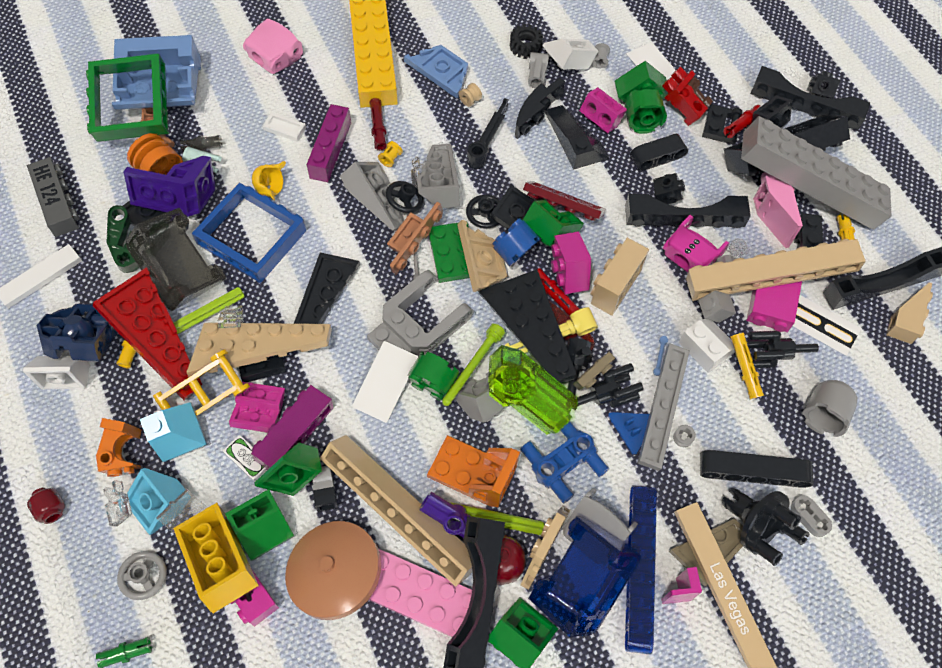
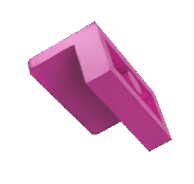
[661,567,702,604]

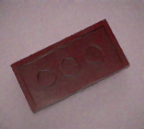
[523,181,606,221]

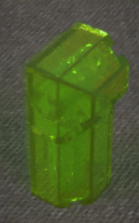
[488,345,578,435]

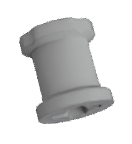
[592,43,610,69]

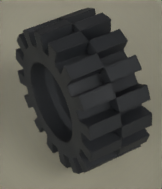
[510,24,543,59]

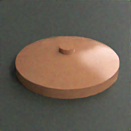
[285,521,381,620]

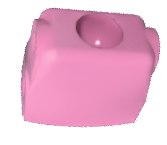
[243,19,303,74]

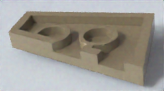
[669,518,743,586]

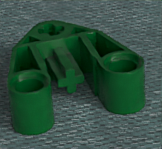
[106,205,171,273]

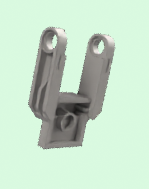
[367,270,474,356]

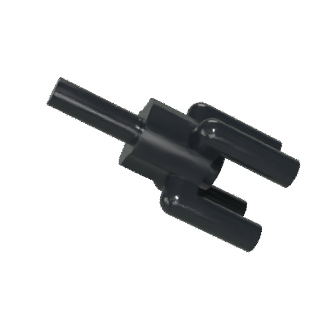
[746,331,819,368]
[568,363,644,408]

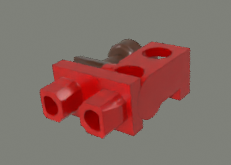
[662,66,713,126]

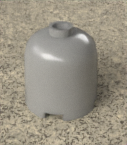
[802,380,858,437]

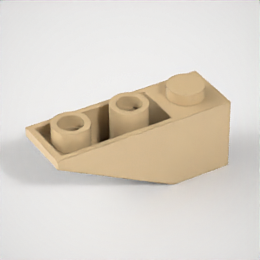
[886,282,933,344]

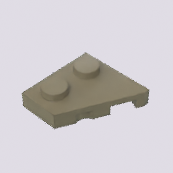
[573,352,615,390]

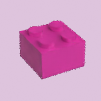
[551,232,591,294]

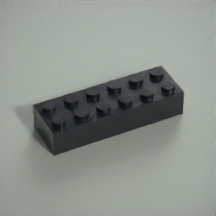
[724,115,850,176]

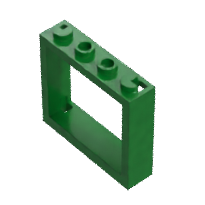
[86,54,168,142]

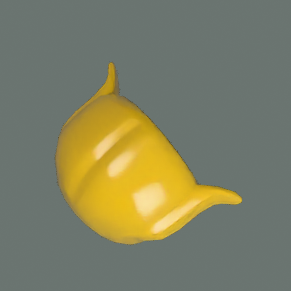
[252,161,286,200]

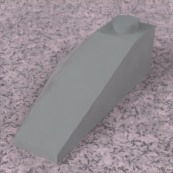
[417,144,460,209]
[340,162,404,231]
[454,356,540,422]

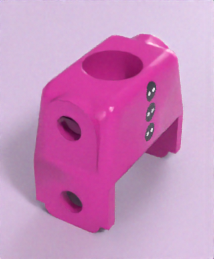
[663,215,730,272]

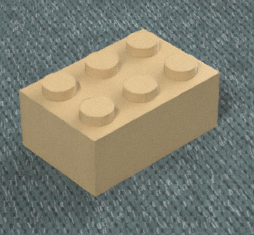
[590,237,649,316]

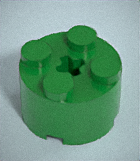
[624,89,667,134]
[408,351,459,401]

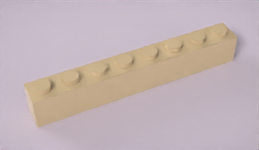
[686,239,866,301]
[320,435,472,587]

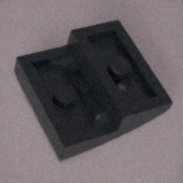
[239,355,286,382]

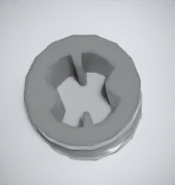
[673,425,696,448]

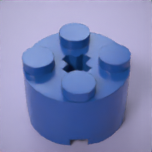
[492,218,540,267]

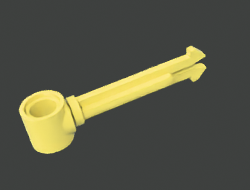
[503,307,598,361]

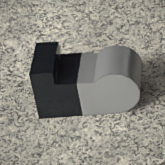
[313,465,339,512]

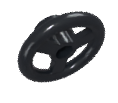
[386,181,424,214]
[466,195,500,229]

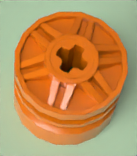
[127,133,183,175]

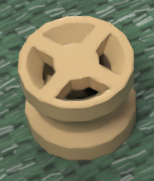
[459,83,482,107]

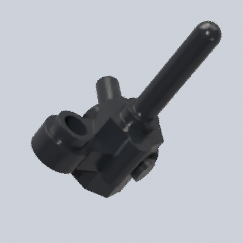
[565,338,592,409]

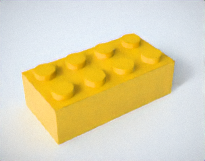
[173,503,259,613]

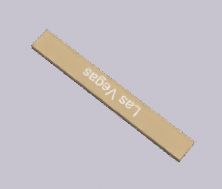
[674,502,777,668]

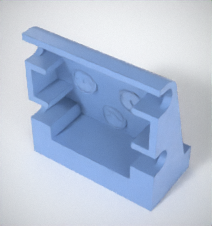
[112,35,201,110]

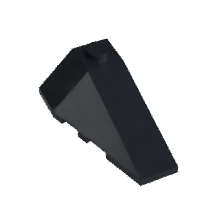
[545,105,609,170]

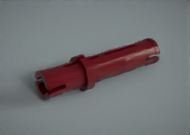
[369,98,387,151]

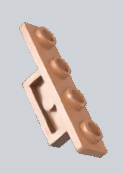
[387,202,443,274]

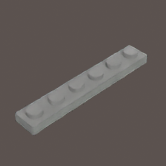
[637,343,690,471]

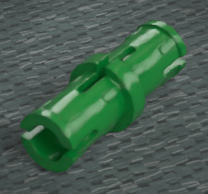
[96,637,152,668]

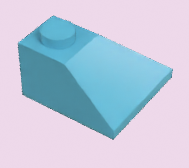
[140,402,207,462]
[123,468,190,535]

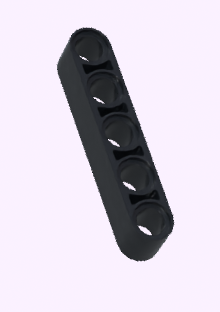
[700,450,814,488]

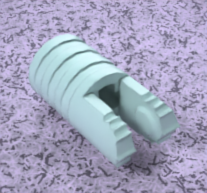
[182,147,222,173]

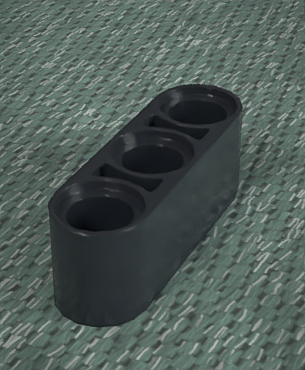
[630,133,689,171]

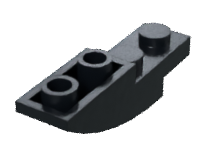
[515,77,565,139]

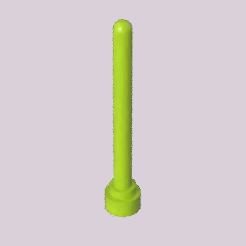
[442,323,505,406]

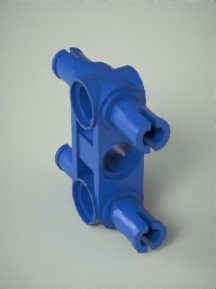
[521,416,609,504]

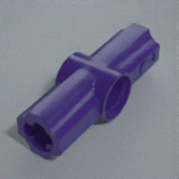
[419,492,471,538]

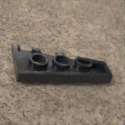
[294,252,360,324]

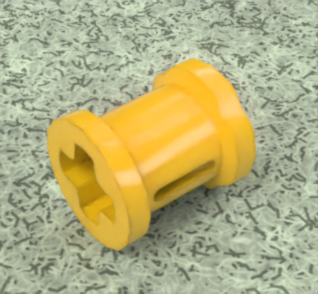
[378,141,403,167]

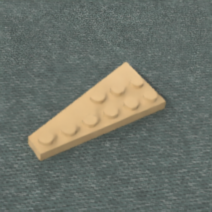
[187,323,332,377]

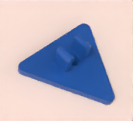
[608,412,650,455]

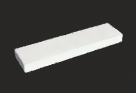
[0,244,82,309]

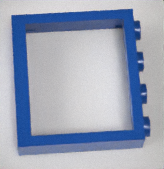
[192,182,306,284]

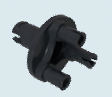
[722,488,810,566]

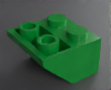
[225,489,295,561]

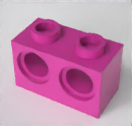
[579,87,627,133]

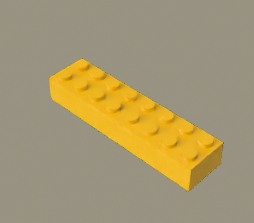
[349,0,398,108]

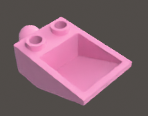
[753,172,803,248]

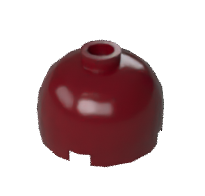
[497,535,526,585]

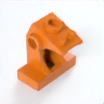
[96,418,142,477]

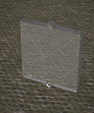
[156,489,208,535]

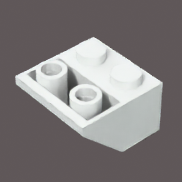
[543,39,598,70]

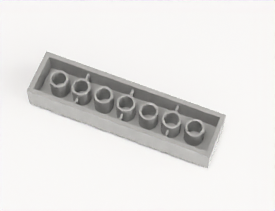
[741,116,892,230]

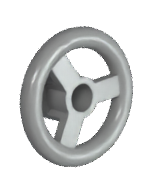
[117,551,167,600]

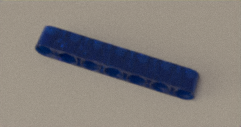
[625,485,657,655]

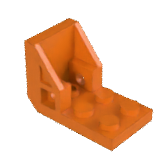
[427,435,520,508]

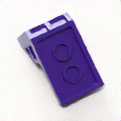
[123,156,216,217]

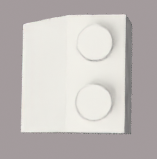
[678,319,735,373]
[23,354,90,389]

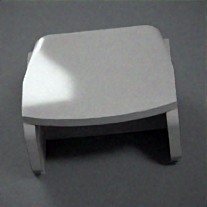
[562,488,638,565]

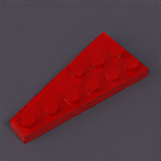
[93,267,202,401]

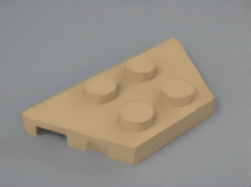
[457,220,508,292]
[520,506,570,590]

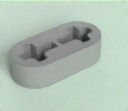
[791,495,832,537]

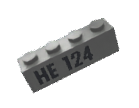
[27,157,80,237]

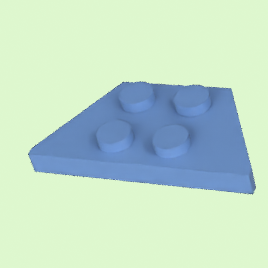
[404,45,468,98]

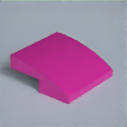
[229,382,285,433]

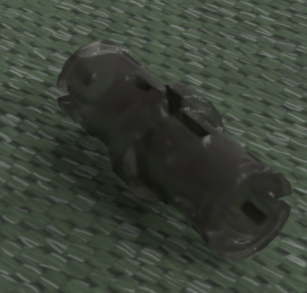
[180,135,223,152]

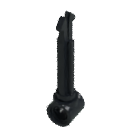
[467,98,509,169]

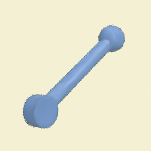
[653,336,668,376]

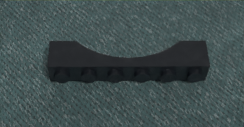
[750,66,870,131]
[625,194,751,228]
[823,247,942,310]
[443,516,505,668]

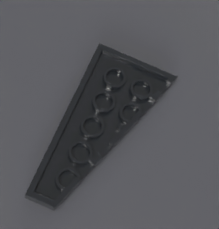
[478,269,578,385]

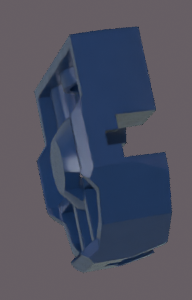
[36,304,118,361]

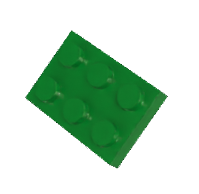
[429,221,470,283]

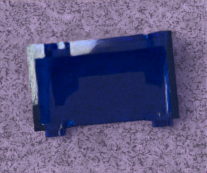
[528,516,641,637]

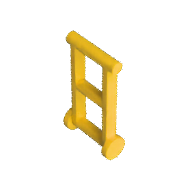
[153,349,250,416]

